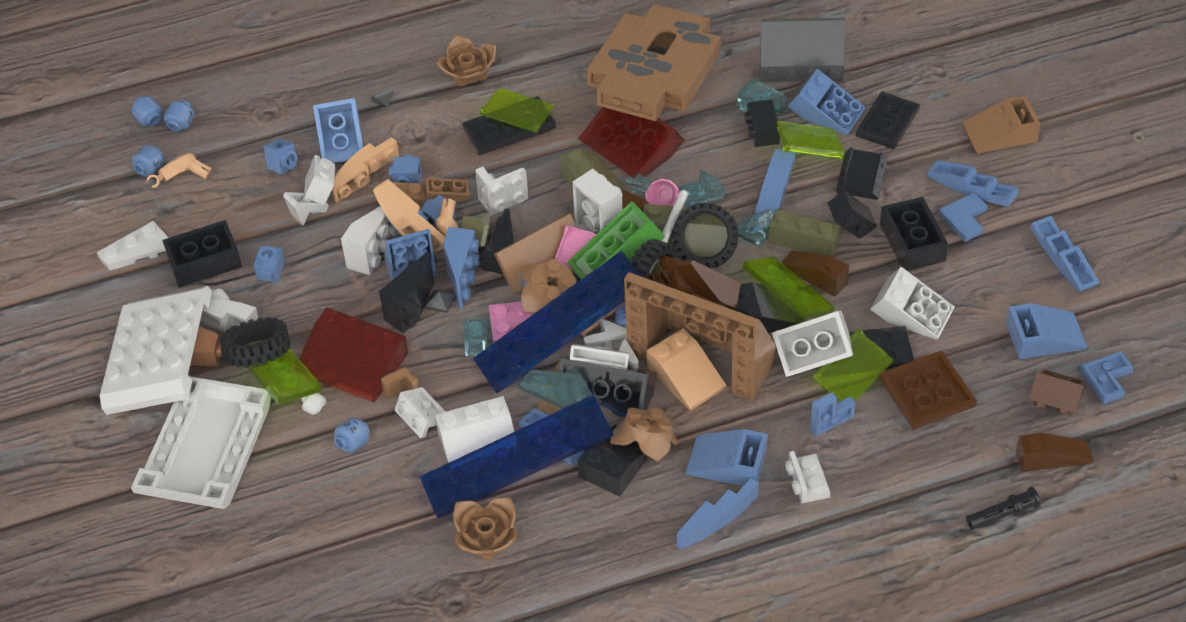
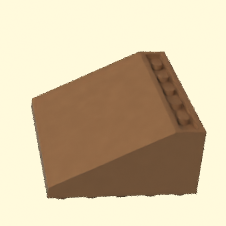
[624,272,776,401]

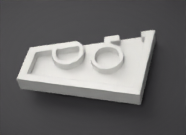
[97,221,168,271]

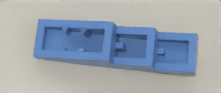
[754,149,796,224]
[927,160,1019,207]
[1030,216,1100,292]
[677,478,759,550]

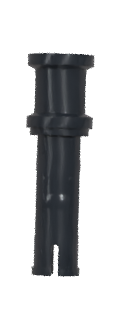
[966,487,1041,530]

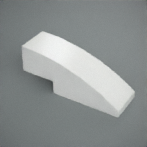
[200,299,258,333]

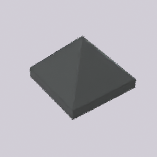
[370,87,394,107]
[426,290,455,313]

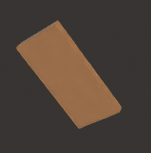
[494,213,577,293]

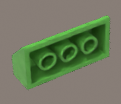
[567,201,666,296]

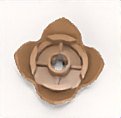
[436,34,496,86]
[521,259,579,317]
[610,408,679,462]
[453,497,517,560]

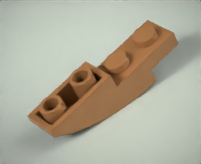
[381,178,470,210]

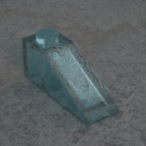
[518,370,592,411]

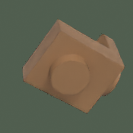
[381,367,420,399]

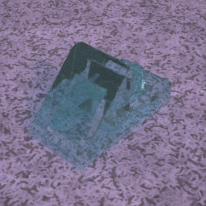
[679,170,727,207]
[737,209,774,246]

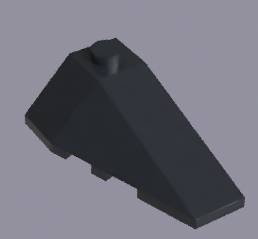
[557,358,657,418]

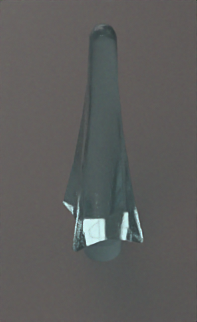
[625,173,652,194]

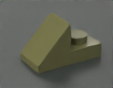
[461,213,490,247]

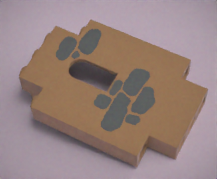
[587,4,721,121]

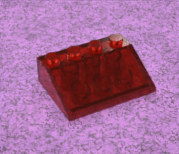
[578,107,685,182]
[295,307,408,403]

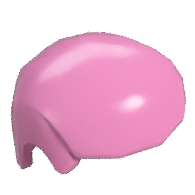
[645,179,679,206]

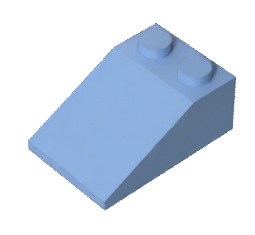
[313,98,363,164]

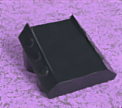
[836,147,887,200]

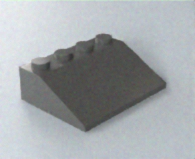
[760,18,845,82]

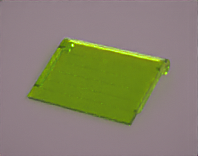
[479,88,555,133]
[776,121,845,160]
[812,329,894,402]

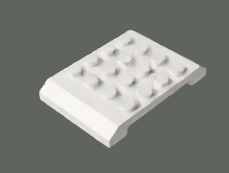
[100,286,212,415]
[131,376,271,509]

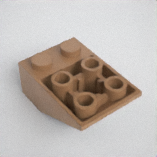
[962,95,1041,154]

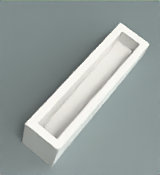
[570,343,630,368]

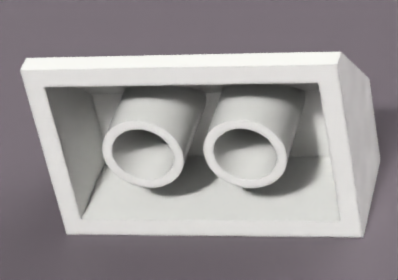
[772,311,853,377]
[435,396,518,468]

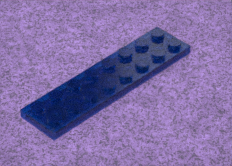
[473,250,642,393]
[420,394,614,519]

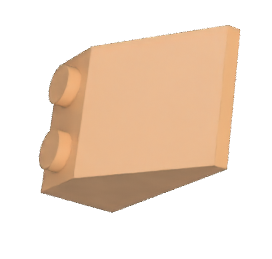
[647,328,727,411]

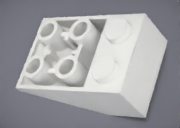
[341,206,399,275]
[870,267,955,340]

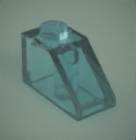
[737,78,787,114]
[463,317,489,356]

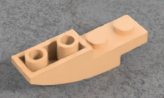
[332,137,399,203]
[373,179,445,254]

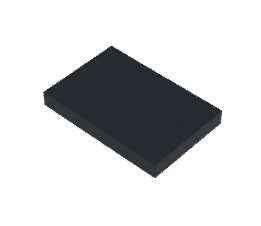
[856,91,920,150]

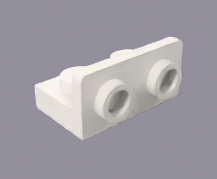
[395,387,446,438]
[785,451,830,503]

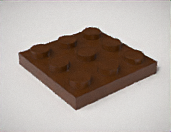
[879,350,977,430]

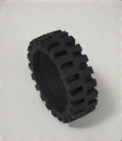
[672,203,739,269]
[624,239,681,286]
[220,317,291,368]

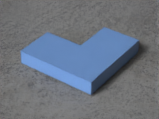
[938,192,988,242]
[1080,351,1134,404]
[810,392,855,437]

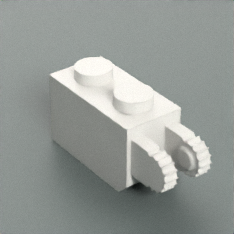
[304,155,335,205]

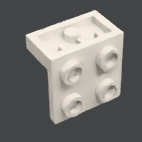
[475,167,528,216]

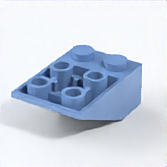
[787,68,866,135]
[443,227,481,309]
[384,229,436,281]
[1006,303,1087,359]
[686,429,768,486]

